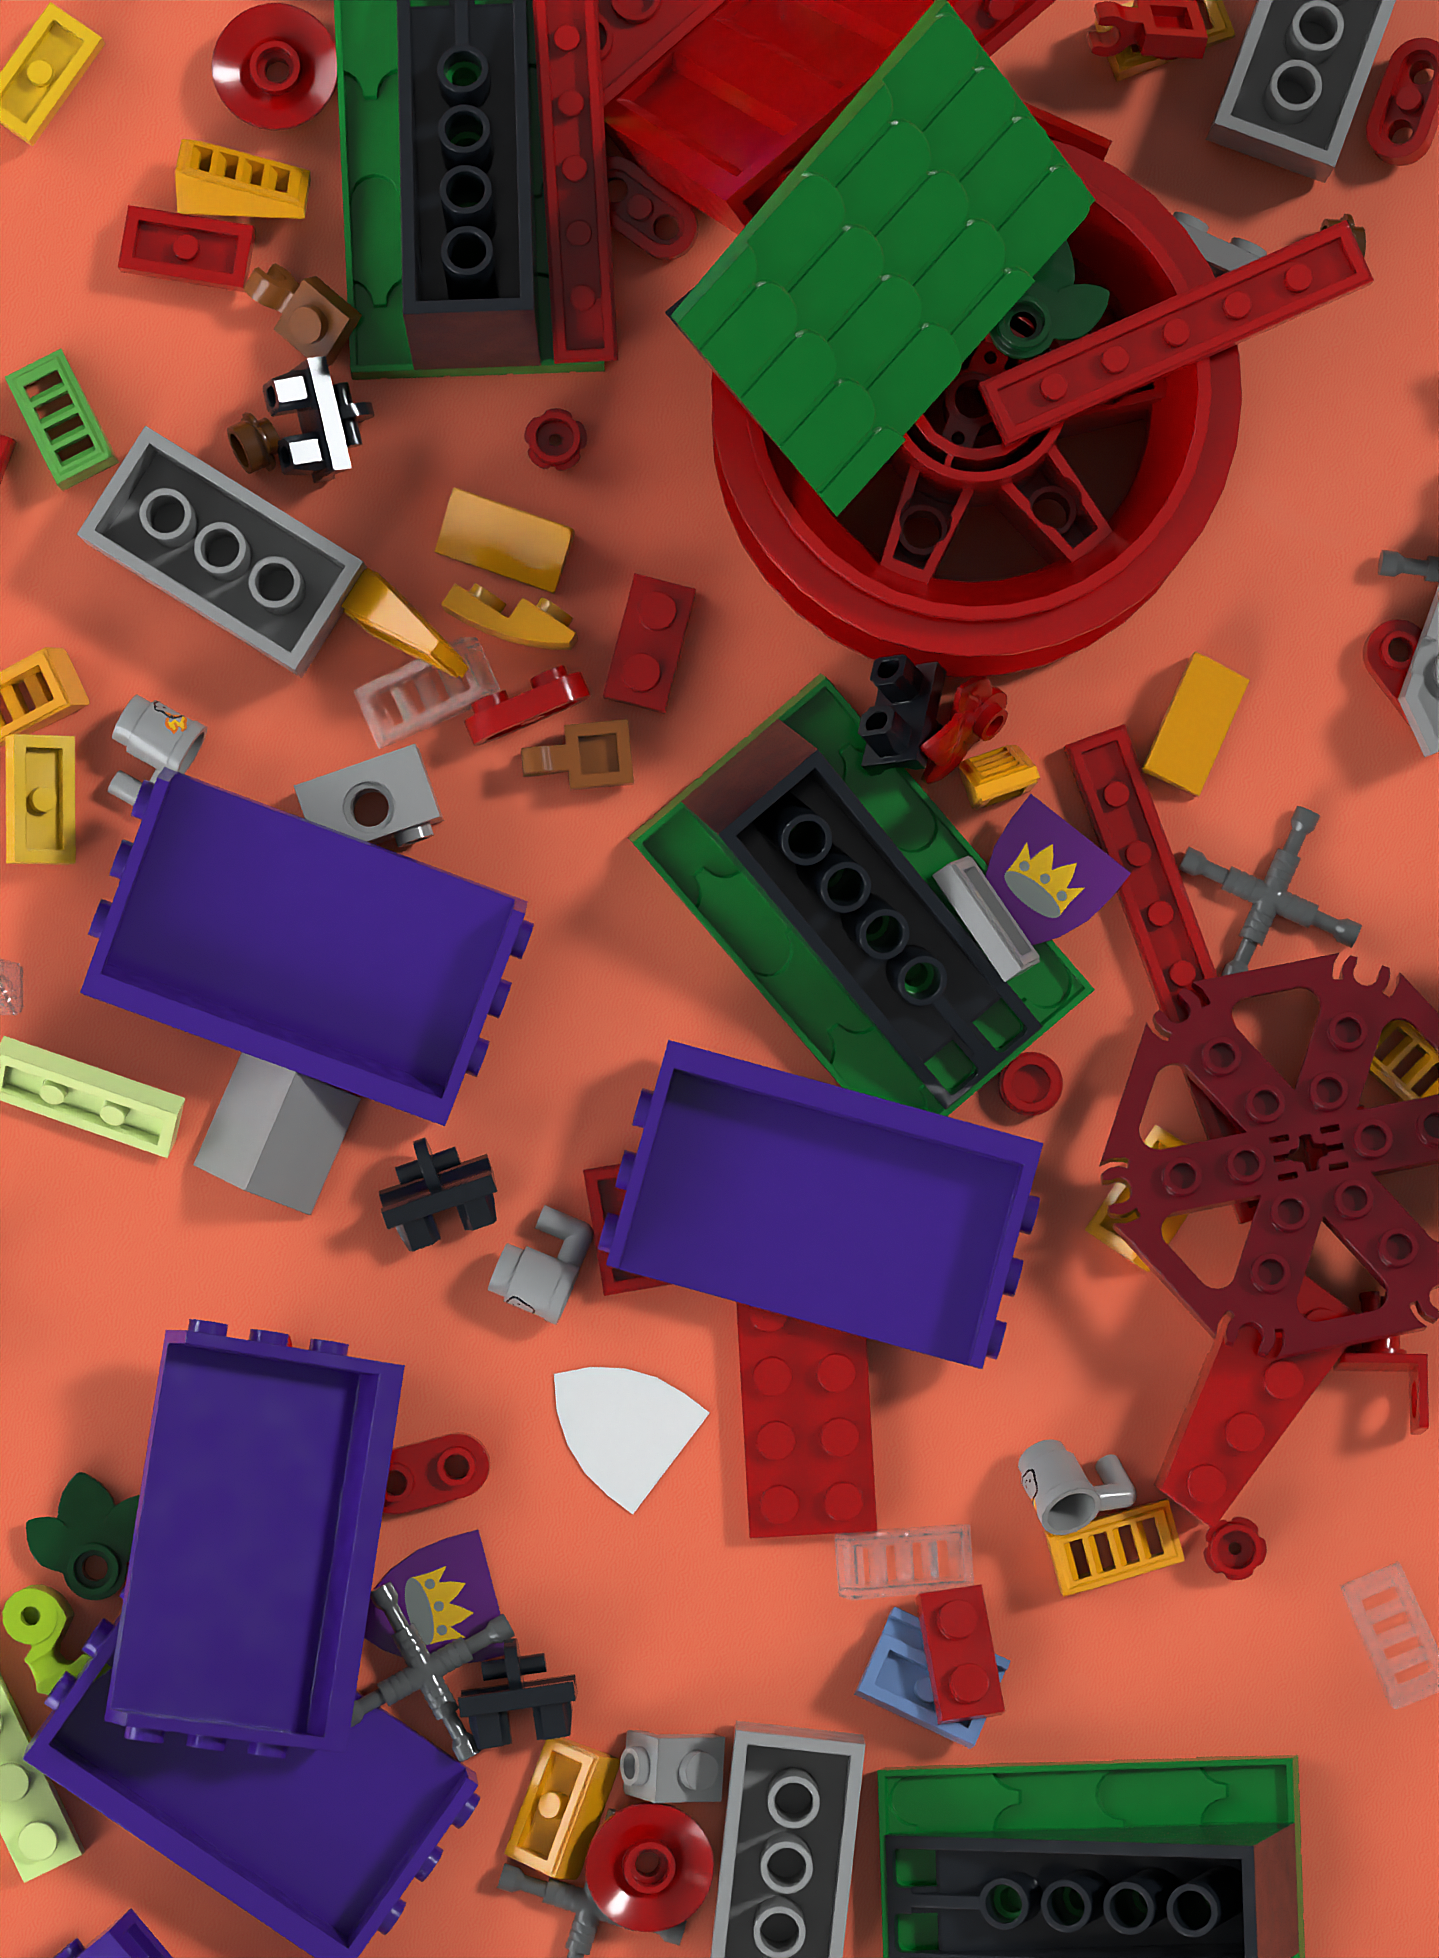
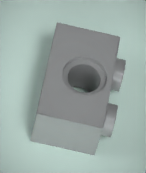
[294,744,444,847]

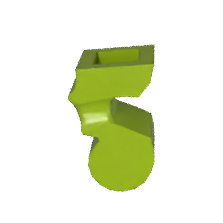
[2,1584,112,1695]

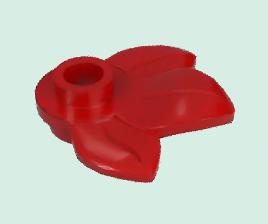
[920,676,1008,784]

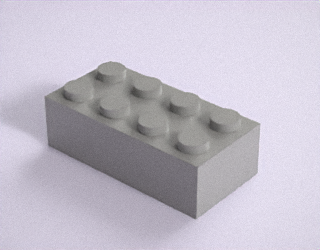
[1206,0,1396,183]
[77,426,367,678]
[710,1721,866,1958]

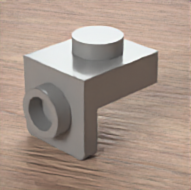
[620,1730,725,1803]

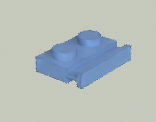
[854,1606,1011,1749]

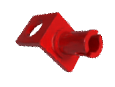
[1333,1291,1429,1435]

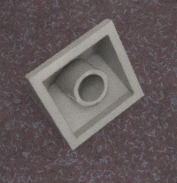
[193,1052,361,1215]

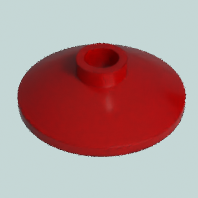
[212,3,337,131]
[585,1802,714,1932]

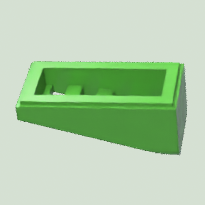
[5,349,120,491]

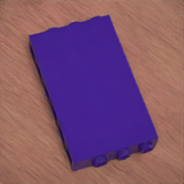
[80,767,534,1126]
[598,1040,1043,1369]
[104,1319,405,1758]
[23,1587,480,1958]

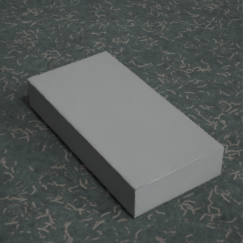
[932,856,1040,982]

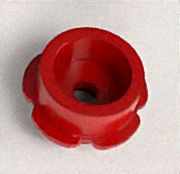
[524,408,587,471]
[1203,1517,1267,1580]

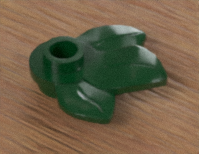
[989,240,1110,360]
[26,1472,140,1600]

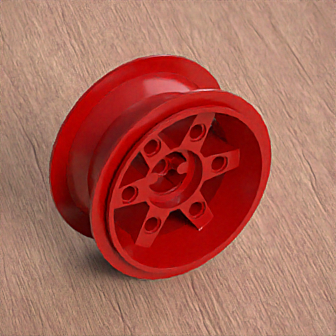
[711,140,1242,678]

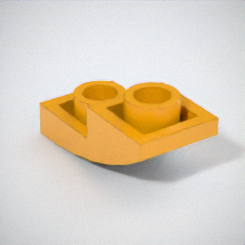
[441,583,578,650]

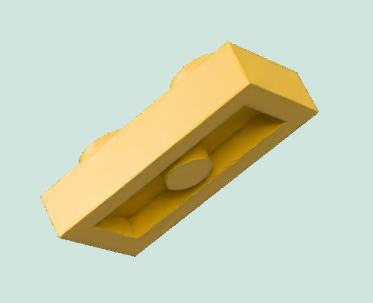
[0,2,105,146]
[5,734,76,865]

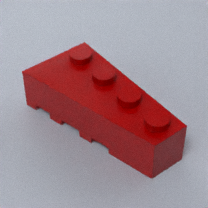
[1154,1275,1357,1529]

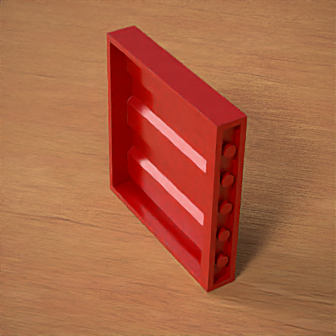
[604,0,1056,235]

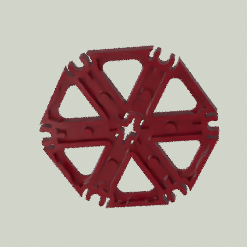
[1099,953,1439,1360]

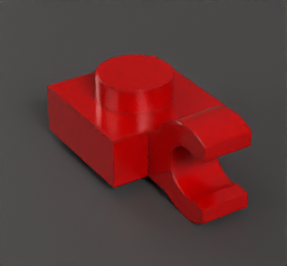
[1087,0,1208,60]

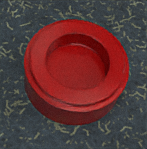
[998,1052,1063,1116]

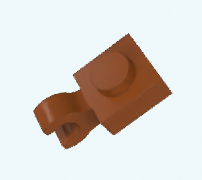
[243,263,362,366]
[521,719,634,791]

